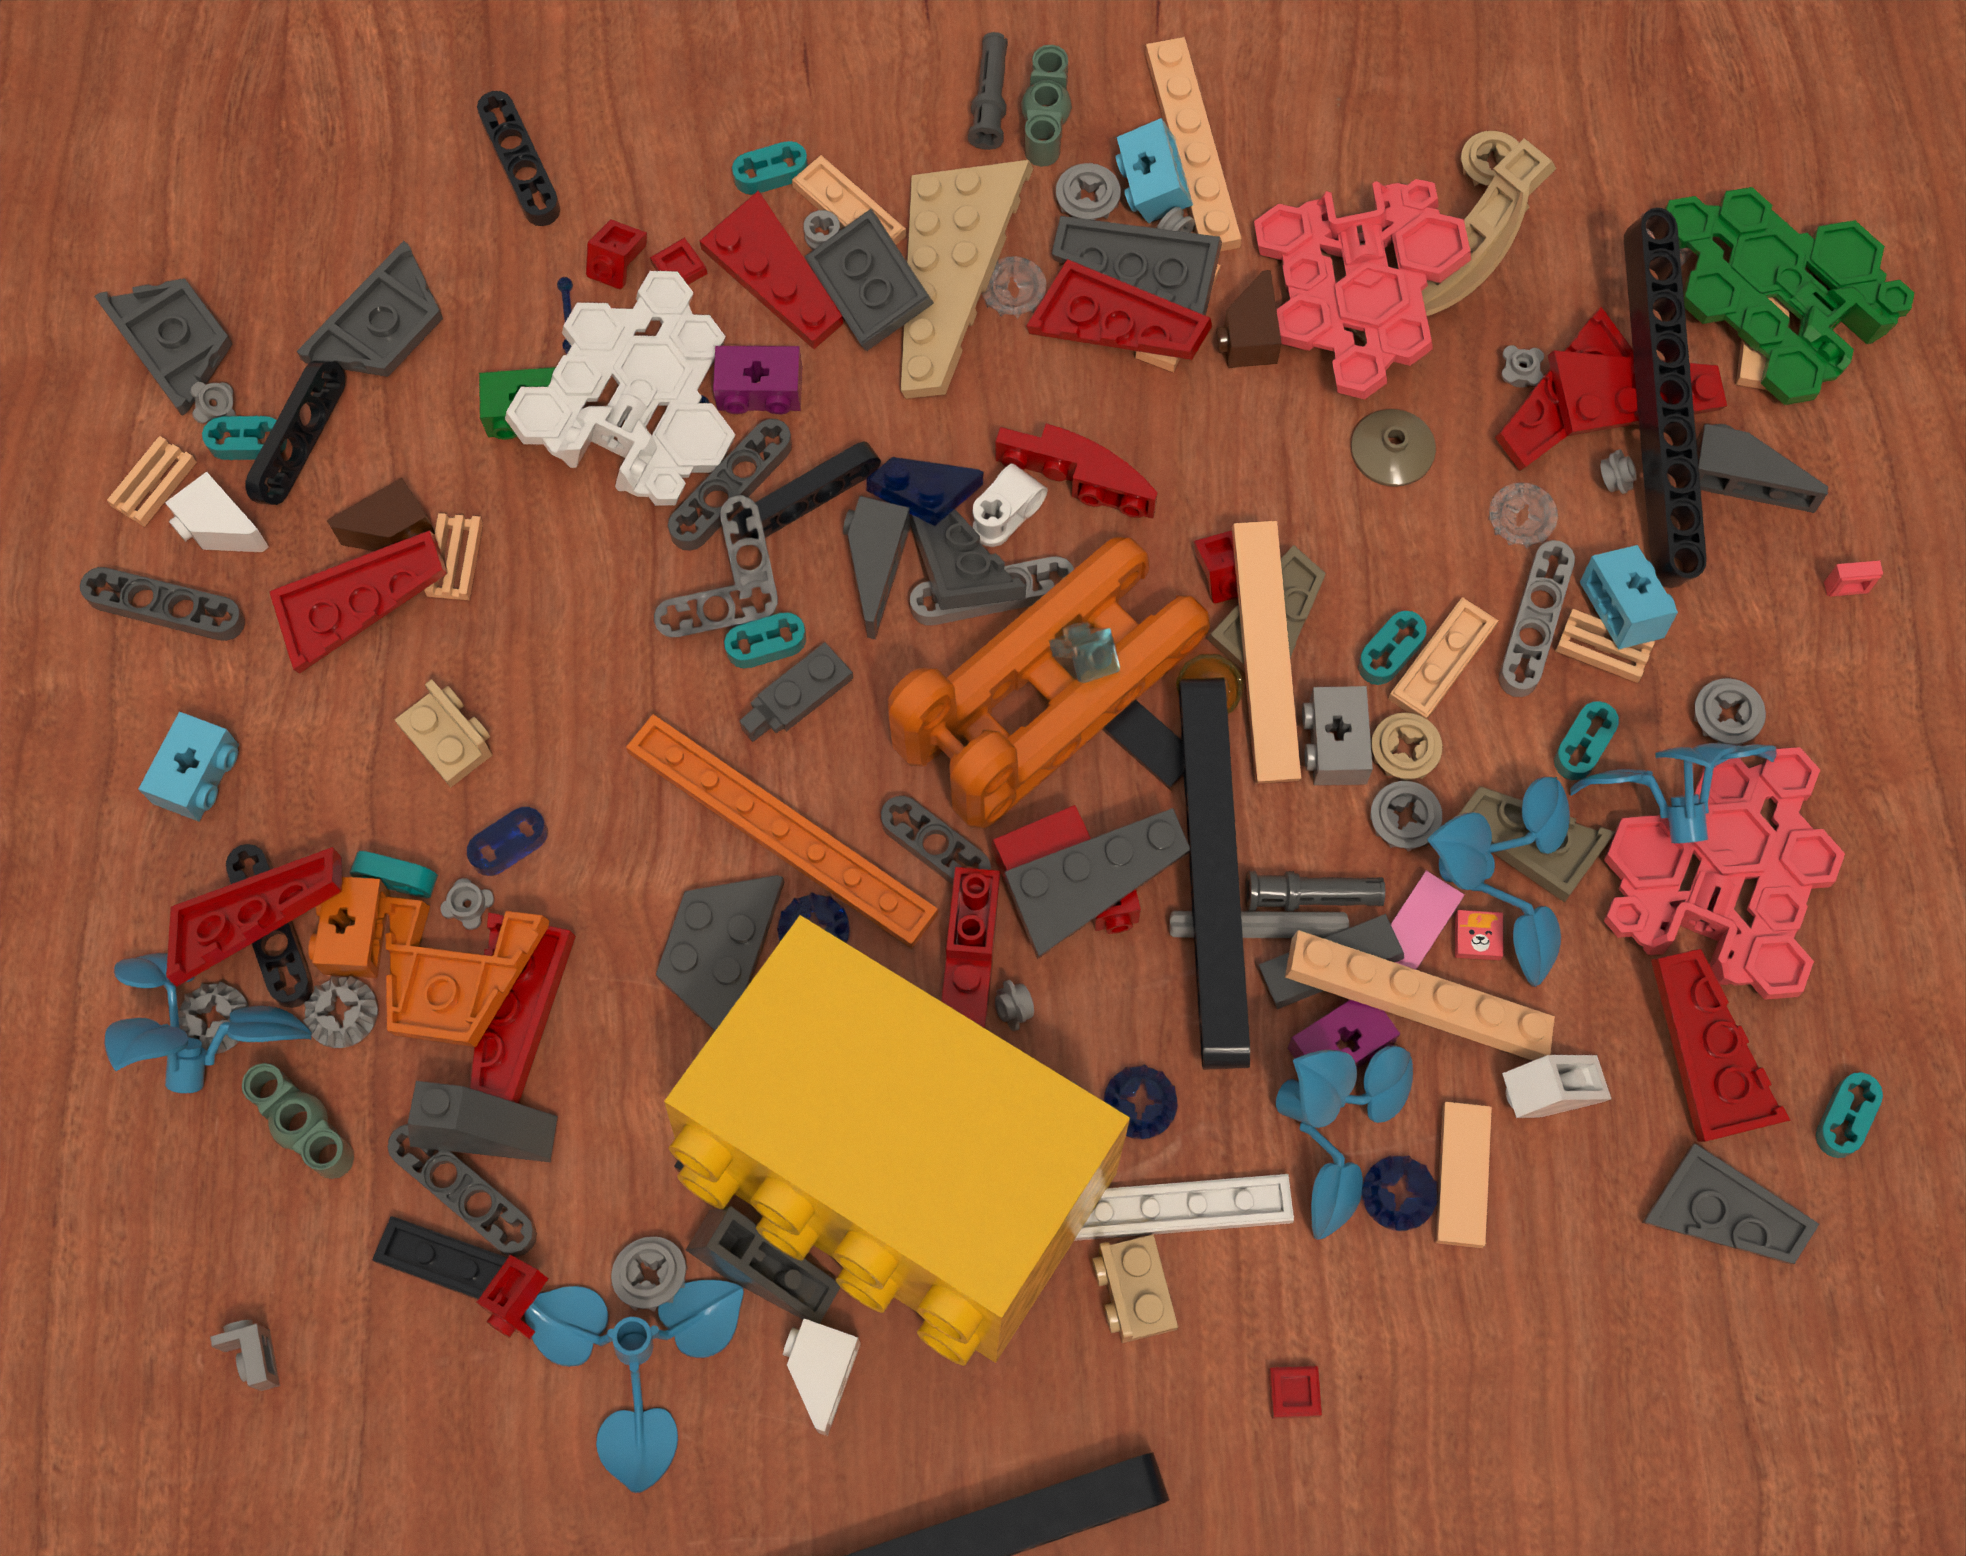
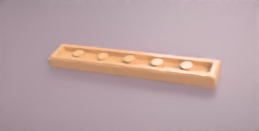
[1232,521,1301,784]

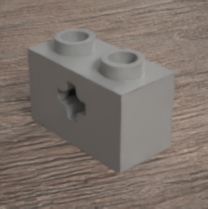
[1302,686,1373,785]

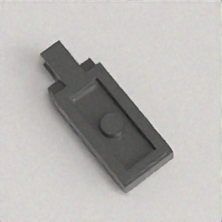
[739,642,853,742]

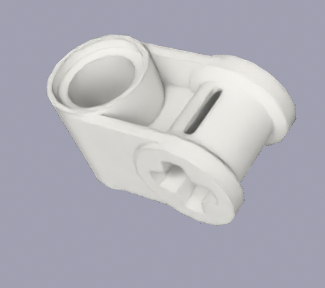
[972,464,1048,547]

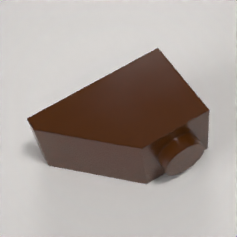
[1217,270,1281,368]
[327,478,435,551]

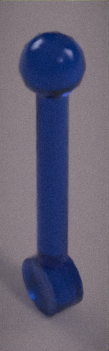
[557,277,573,354]

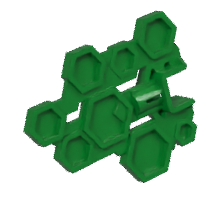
[1665,187,1915,405]

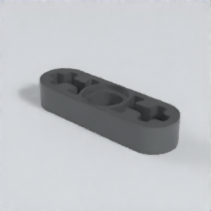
[881,796,991,885]

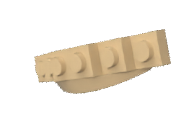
[1349,138,1556,344]

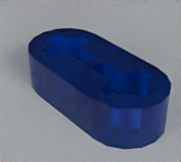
[467,807,548,876]

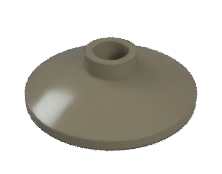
[1351,409,1436,487]

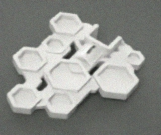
[505,271,736,506]

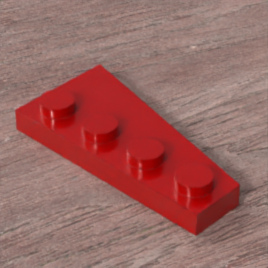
[700,190,844,349]
[1026,259,1212,360]
[1495,307,1634,471]
[1548,350,1728,436]
[269,530,448,674]
[166,847,342,987]
[470,912,576,1104]
[1651,949,1791,1142]

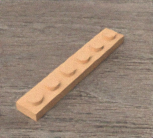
[1145,37,1241,251]
[1285,930,1555,1061]

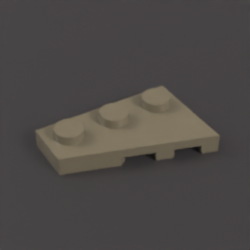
[1207,545,1326,673]
[1458,786,1615,903]

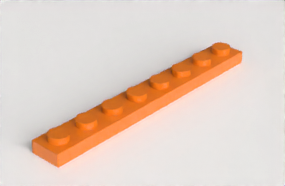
[626,714,938,949]

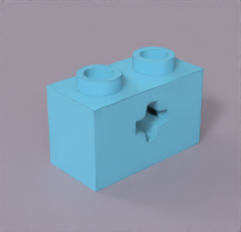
[1116,118,1193,224]
[1580,545,1678,649]
[138,711,239,822]

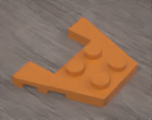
[385,897,550,1047]

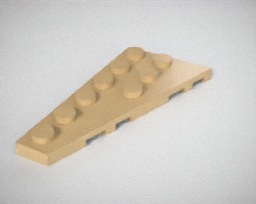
[901,160,1033,399]

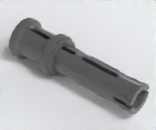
[968,32,1008,150]
[1245,871,1385,911]

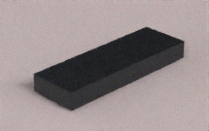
[1102,699,1184,789]
[372,1216,507,1300]

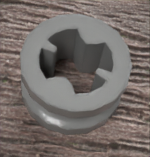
[1157,207,1195,233]
[804,210,841,250]

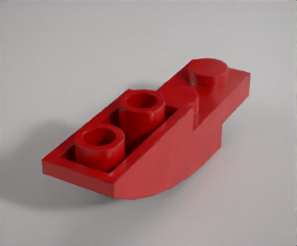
[995,423,1158,519]
[941,867,1000,1028]

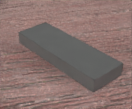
[1259,914,1405,1009]

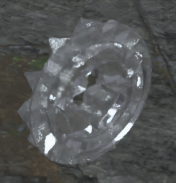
[981,256,1046,319]
[1488,483,1558,549]

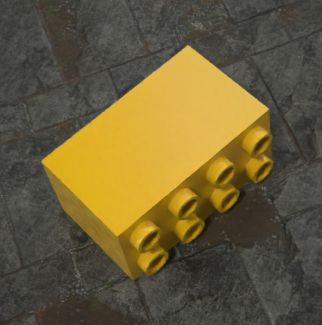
[664,915,1130,1366]

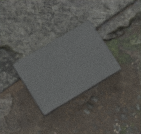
[805,209,934,351]

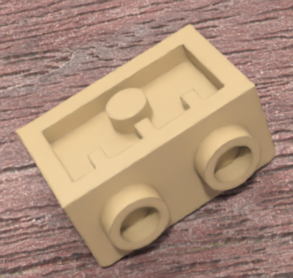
[395,679,492,788]
[1092,1234,1178,1343]

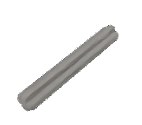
[1169,911,1349,938]

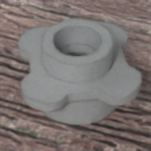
[1501,345,1544,388]
[190,382,235,424]
[1600,449,1637,494]
[440,878,494,930]
[995,980,1034,1031]

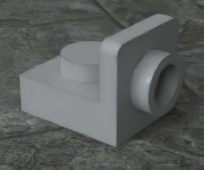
[210,1320,280,1391]

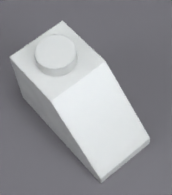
[165,472,269,552]
[1502,1055,1611,1118]
[783,1319,861,1436]

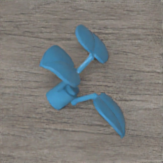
[1570,743,1777,843]
[1427,777,1570,987]
[104,953,312,1093]
[1276,1045,1413,1240]
[524,1280,744,1493]

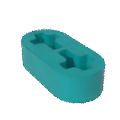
[732,141,808,195]
[202,416,287,460]
[1358,611,1427,685]
[724,612,806,669]
[1554,701,1619,780]
[350,851,438,898]
[1816,1072,1883,1158]

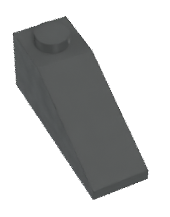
[1696,424,1828,513]
[843,496,911,640]
[407,1081,558,1163]
[686,1206,840,1324]

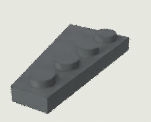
[1052,216,1222,316]
[1003,808,1191,959]

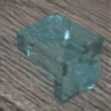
[1049,622,1120,682]

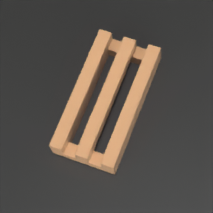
[107,436,197,527]
[424,513,483,600]
[1556,609,1655,683]

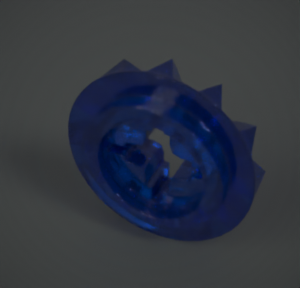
[777,892,850,943]
[1104,1064,1178,1139]
[1362,1155,1438,1231]

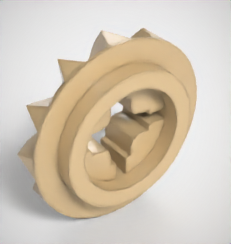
[1460,131,1519,186]
[1371,713,1442,781]

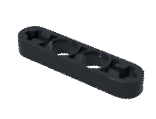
[477,91,561,226]
[245,361,345,505]
[731,442,881,546]
[226,844,314,1008]

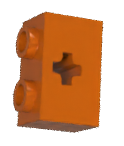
[308,877,390,978]

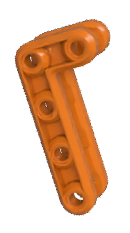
[888,537,1210,828]

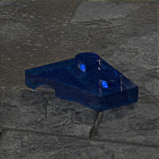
[866,457,984,526]

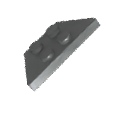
[297,241,443,377]
[94,278,232,416]
[656,875,785,1031]

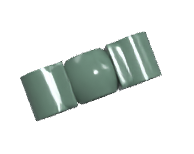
[1021,45,1072,167]
[242,1063,354,1179]

